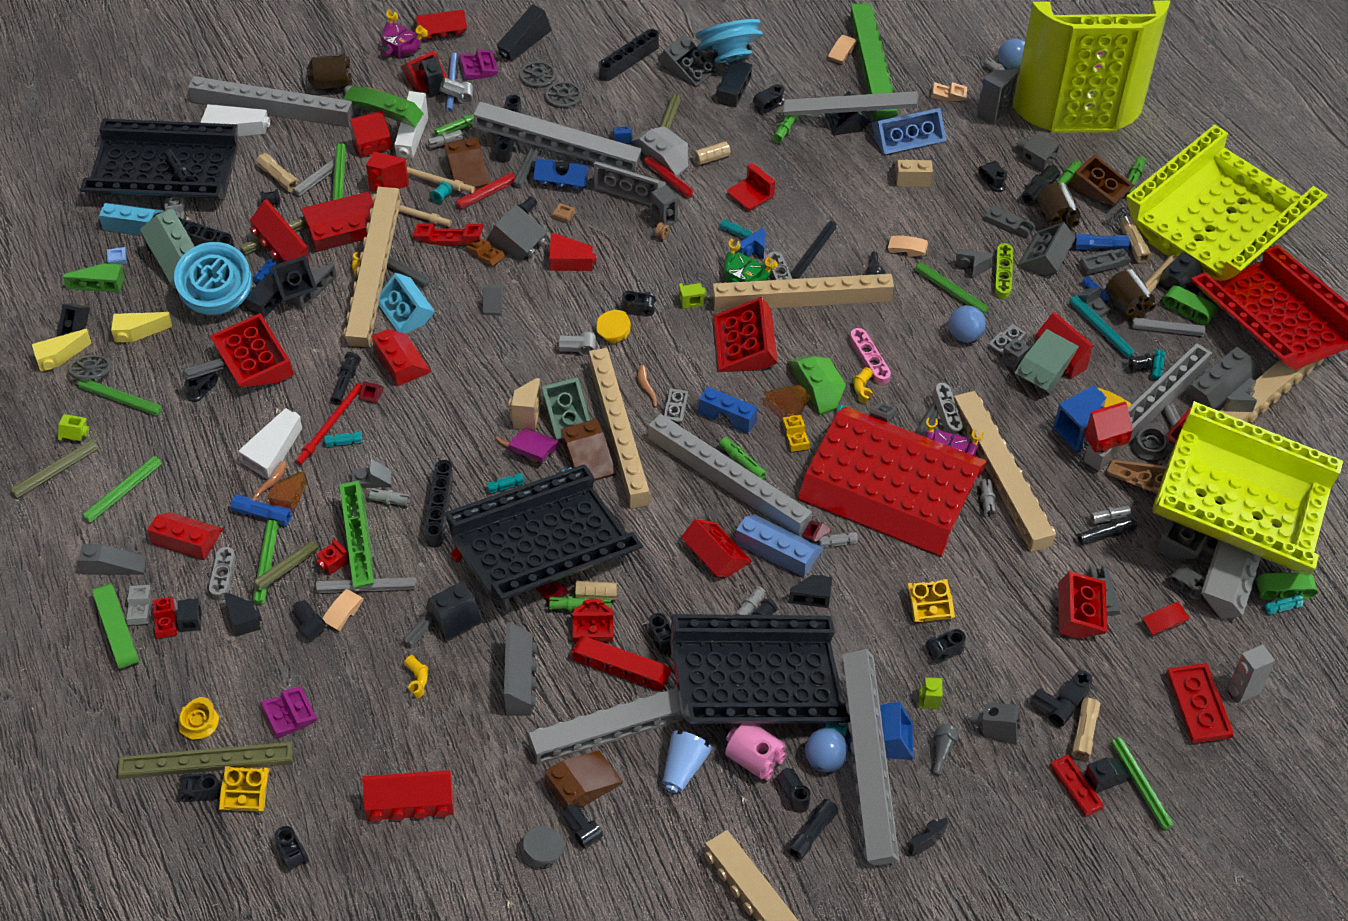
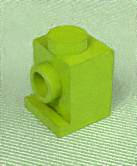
[679,283,706,309]
[58,414,89,441]
[918,677,943,709]

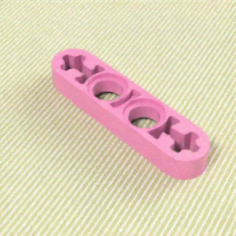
[850,328,891,385]

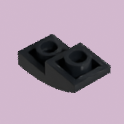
[908,818,948,857]

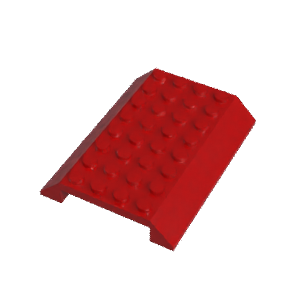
[1191,245,1348,370]
[798,406,987,557]

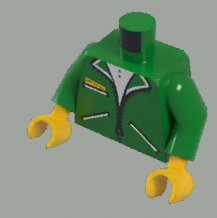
[723,239,778,283]

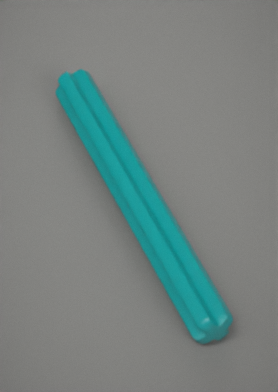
[1070,295,1134,358]

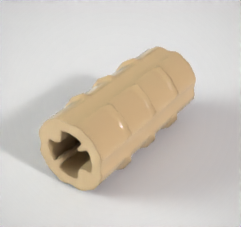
[694,141,731,165]
[576,580,617,601]

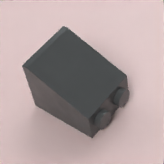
[486,204,548,261]

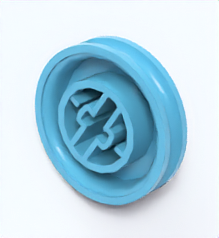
[695,19,763,63]
[174,242,252,315]

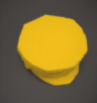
[597,309,631,343]
[179,697,219,740]

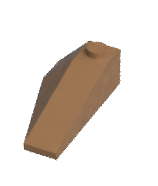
[1107,460,1167,493]

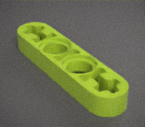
[995,243,1013,299]

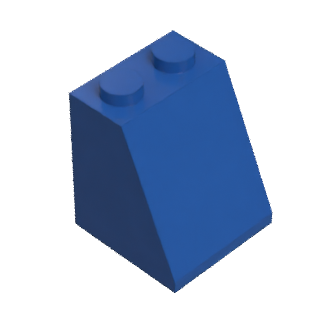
[1053,385,1106,453]
[849,701,914,760]

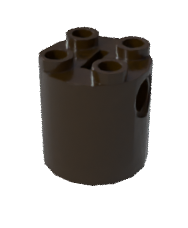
[307,54,352,90]
[1036,182,1081,228]
[1105,270,1156,322]

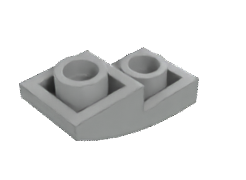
[165,196,185,219]
[989,323,1027,355]
[664,389,688,422]

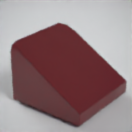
[359,381,384,404]
[802,520,831,542]

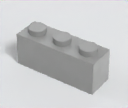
[1228,645,1275,703]

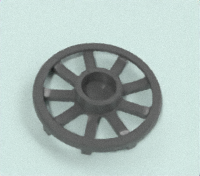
[520,61,556,88]
[545,81,582,108]
[68,355,112,381]

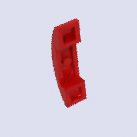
[413,224,484,246]

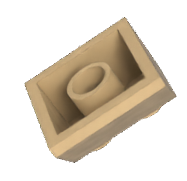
[895,160,933,187]
[509,378,542,431]

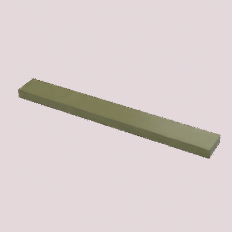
[118,742,293,779]

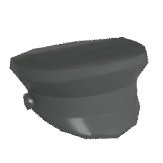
[1132,423,1169,462]
[522,825,565,867]

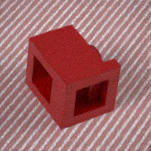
[316,539,349,575]

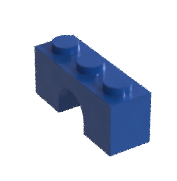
[534,159,589,189]
[698,386,758,434]

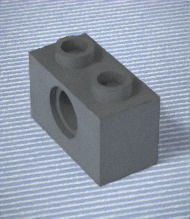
[651,185,678,226]

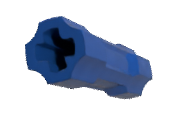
[1074,234,1129,251]
[230,494,292,526]

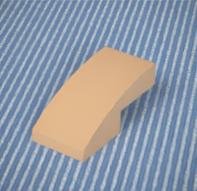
[828,35,857,64]
[931,82,967,101]
[888,236,928,257]
[322,589,364,631]

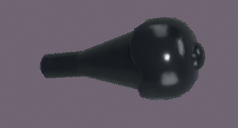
[865,251,885,275]

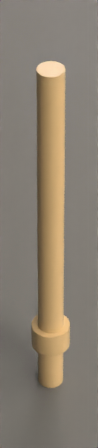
[407,167,475,193]
[357,193,452,227]

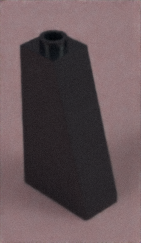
[497,4,551,61]

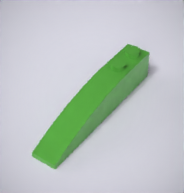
[343,86,424,127]
[340,481,374,588]

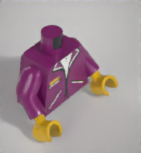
[380,9,428,58]
[925,417,984,456]

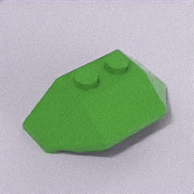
[788,356,846,415]

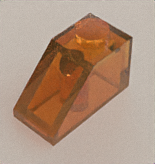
[764,385,811,416]
[267,472,307,514]

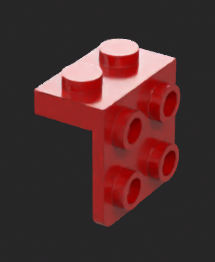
[727,163,775,210]

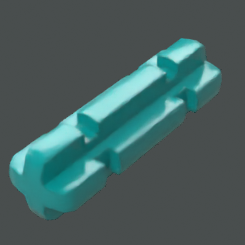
[720,219,753,239]
[1151,349,1165,380]
[324,432,362,447]
[487,473,524,493]
[1265,595,1304,615]

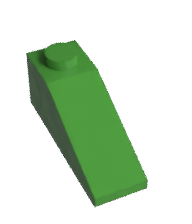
[63,263,125,293]

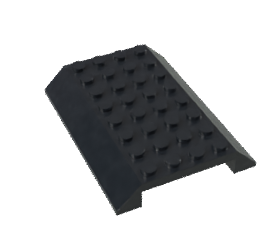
[80,119,238,198]
[445,464,643,601]
[670,614,851,724]

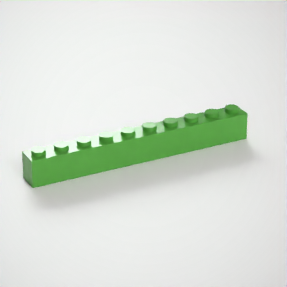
[850,3,898,122]

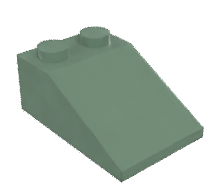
[1015,329,1079,394]
[541,377,590,440]

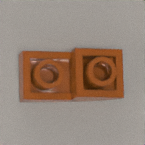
[466,238,505,266]

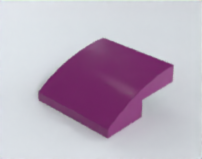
[458,49,498,80]
[508,428,560,463]
[260,686,317,738]

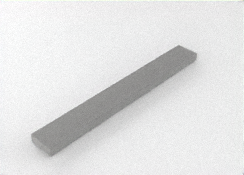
[783,91,918,116]

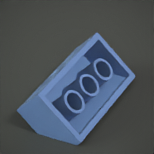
[872,108,947,155]
[735,515,823,577]

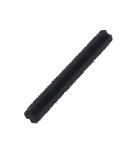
[790,221,837,279]

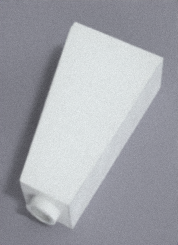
[395,91,428,159]
[201,104,270,136]
[238,408,302,480]

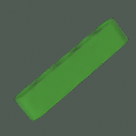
[92,583,139,669]

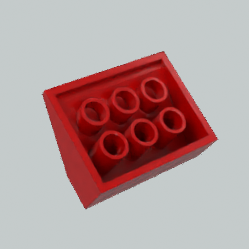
[301,191,374,252]
[713,297,778,372]
[210,313,294,387]

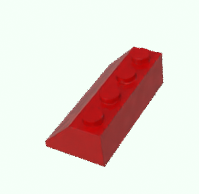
[250,199,309,263]
[362,770,454,822]

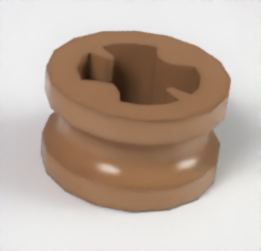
[655,222,670,240]

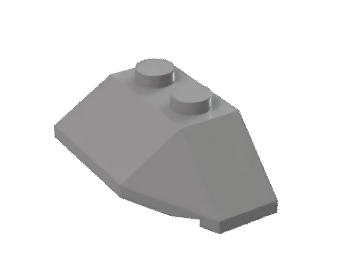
[632,126,688,177]

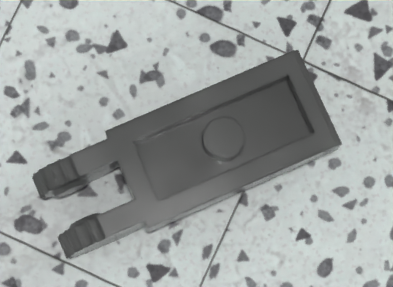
[984,205,1035,237]
[1079,248,1131,274]
[1089,565,1120,615]

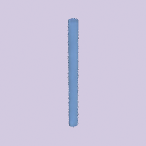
[446,53,457,112]

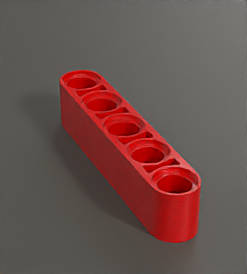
[570,636,671,691]

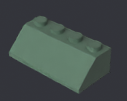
[140,208,195,290]

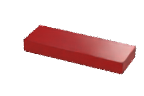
[1050,754,1104,817]

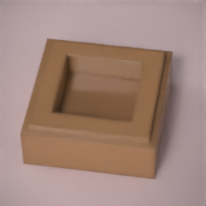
[552,203,575,223]

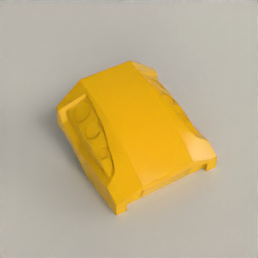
[907,579,955,622]
[219,766,270,811]

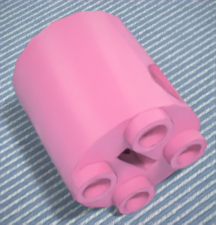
[725,723,787,781]

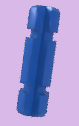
[252,259,276,284]
[1082,276,1110,303]

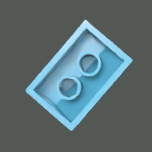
[99,203,164,236]
[379,273,435,334]

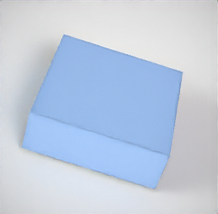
[107,247,127,265]

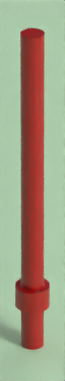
[295,383,362,466]

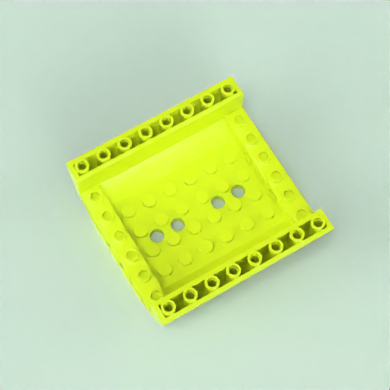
[1013,0,1170,133]
[1126,125,1328,281]
[1152,401,1343,576]

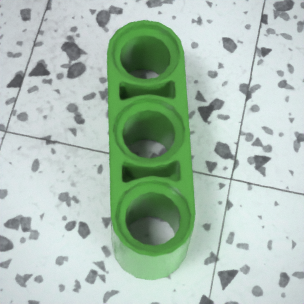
[1162,286,1217,325]
[1256,572,1318,600]

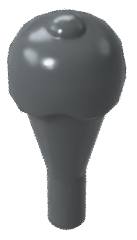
[932,723,959,776]

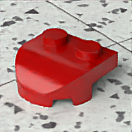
[573,599,614,642]

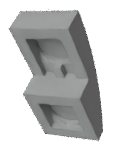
[126,585,151,625]

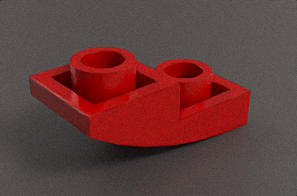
[153,597,177,639]
[1142,602,1190,637]

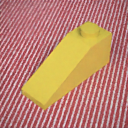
[111,312,172,342]
[32,329,91,372]

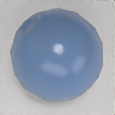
[998,39,1025,71]
[948,305,986,343]
[804,728,849,773]

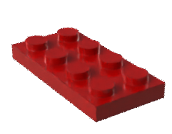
[1166,663,1234,743]

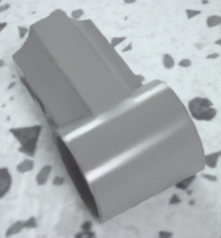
[440,78,473,104]
[559,332,596,356]

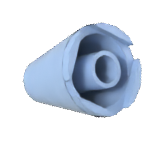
[662,730,712,793]

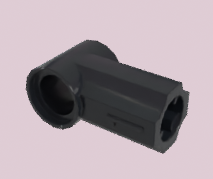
[291,600,327,640]
[1030,689,1075,727]
[776,768,811,813]
[563,804,603,848]

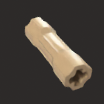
[256,153,299,192]
[1119,216,1152,264]
[1071,697,1100,761]

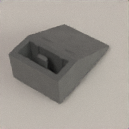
[657,34,717,87]

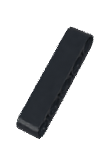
[599,29,659,81]
[495,95,522,163]
[152,212,235,247]
[425,460,454,548]

